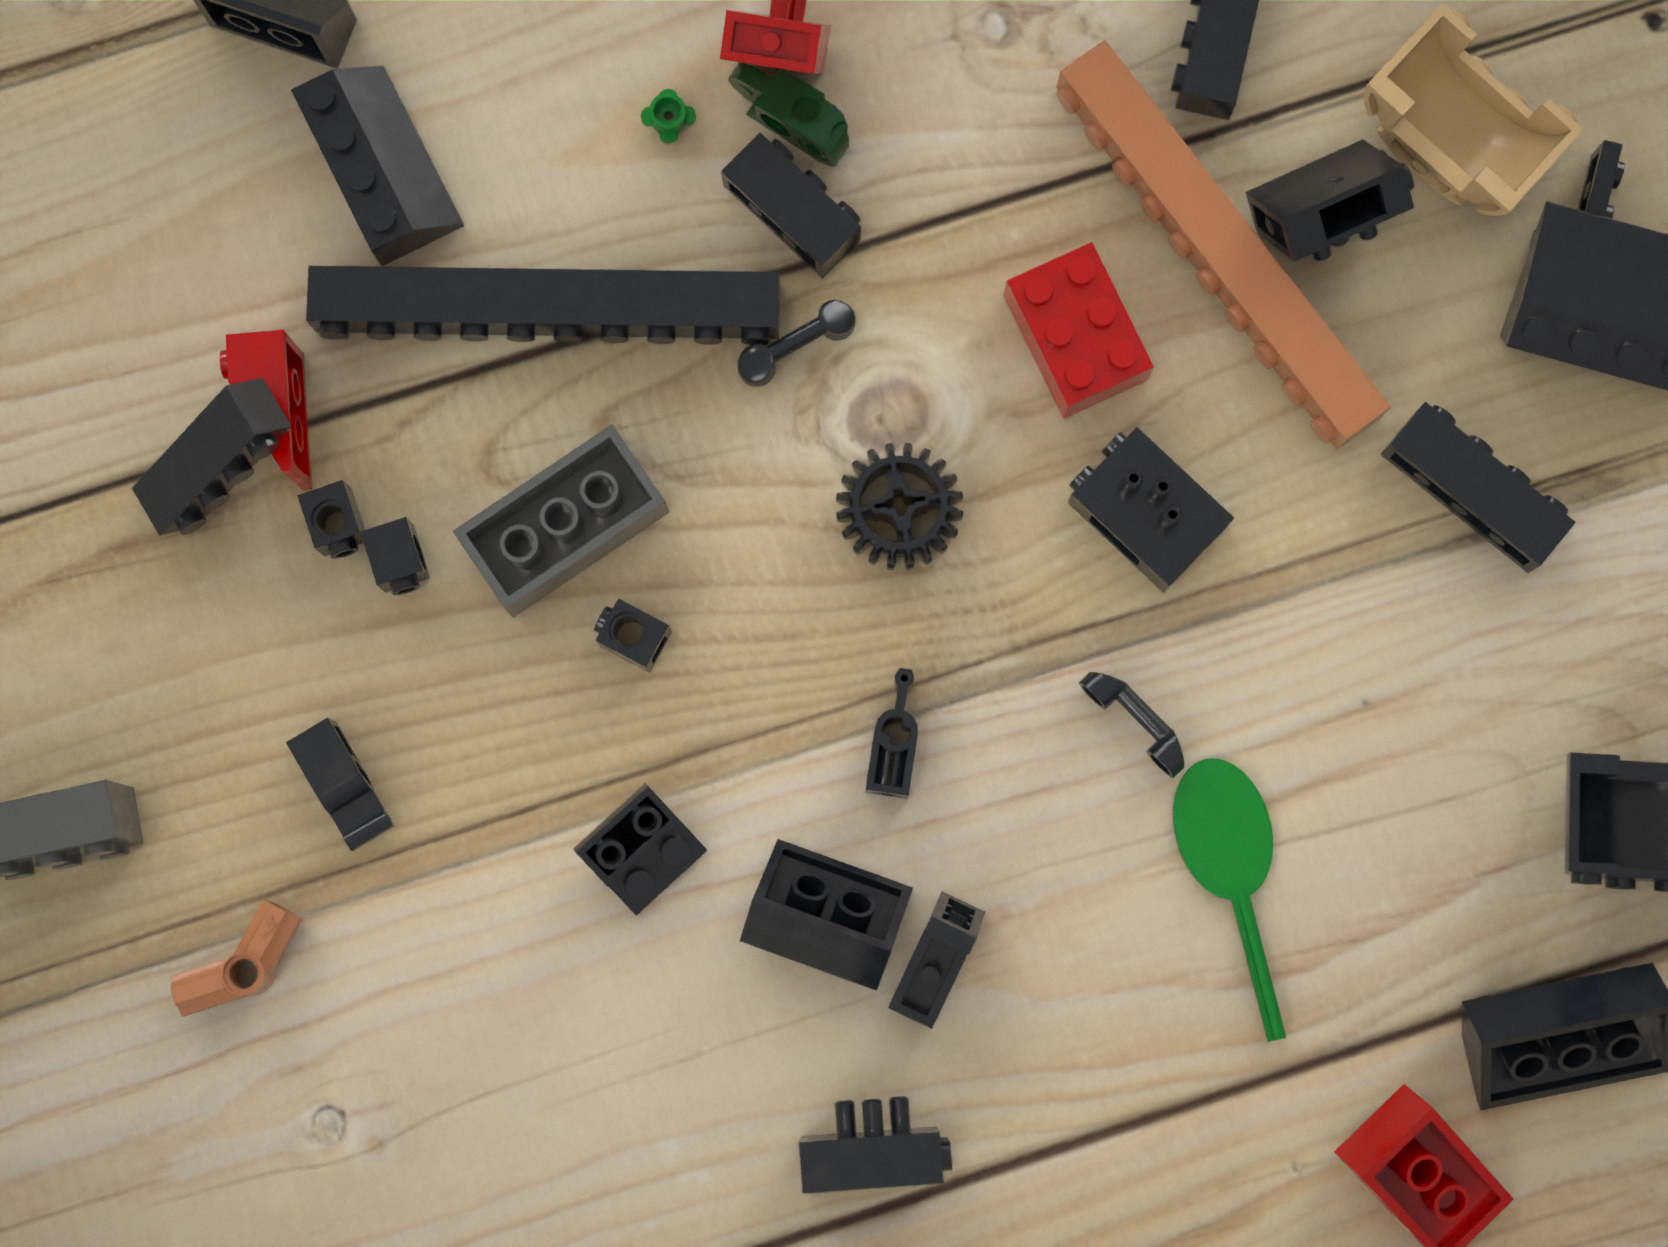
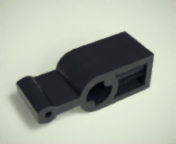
[865,668,918,799]
[286,717,395,851]

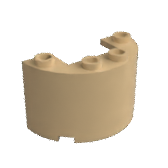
[1364,3,1584,216]

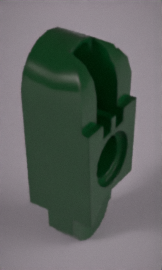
[728,63,850,167]

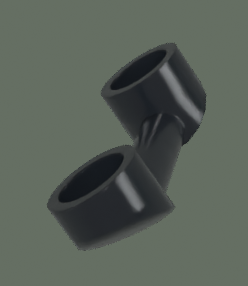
[738,300,856,387]
[1079,672,1185,778]

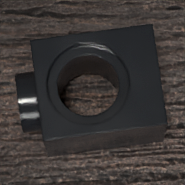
[297,480,365,559]
[360,517,430,595]
[594,598,672,673]

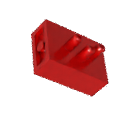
[720,0,831,74]

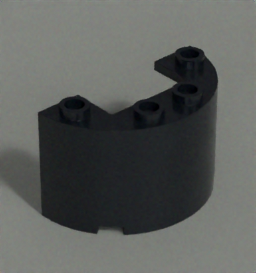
[1565,752,1668,892]

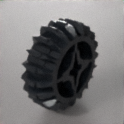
[836,443,963,570]

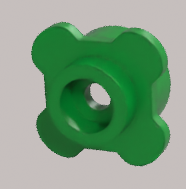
[641,89,696,144]

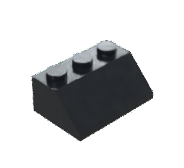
[193,0,357,69]
[740,839,913,991]

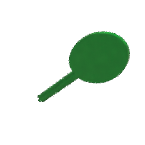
[1173,758,1286,1042]

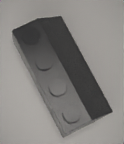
[291,65,464,267]
[1462,963,1668,1110]

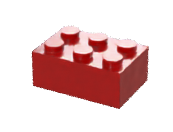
[1003,242,1154,419]

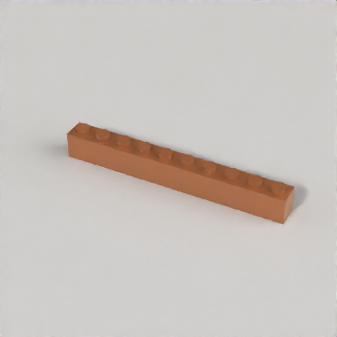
[1056,40,1391,450]

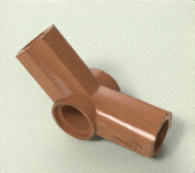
[170,899,303,1017]

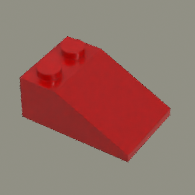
[219,329,312,490]
[1334,1084,1514,1247]

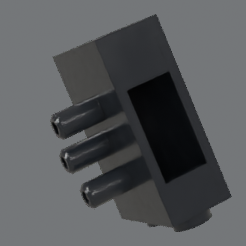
[1245,139,1414,262]
[1068,427,1234,593]
[799,1096,952,1194]

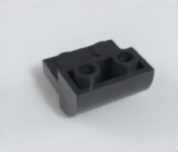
[573,783,707,916]

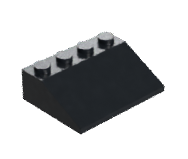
[1500,201,1668,391]

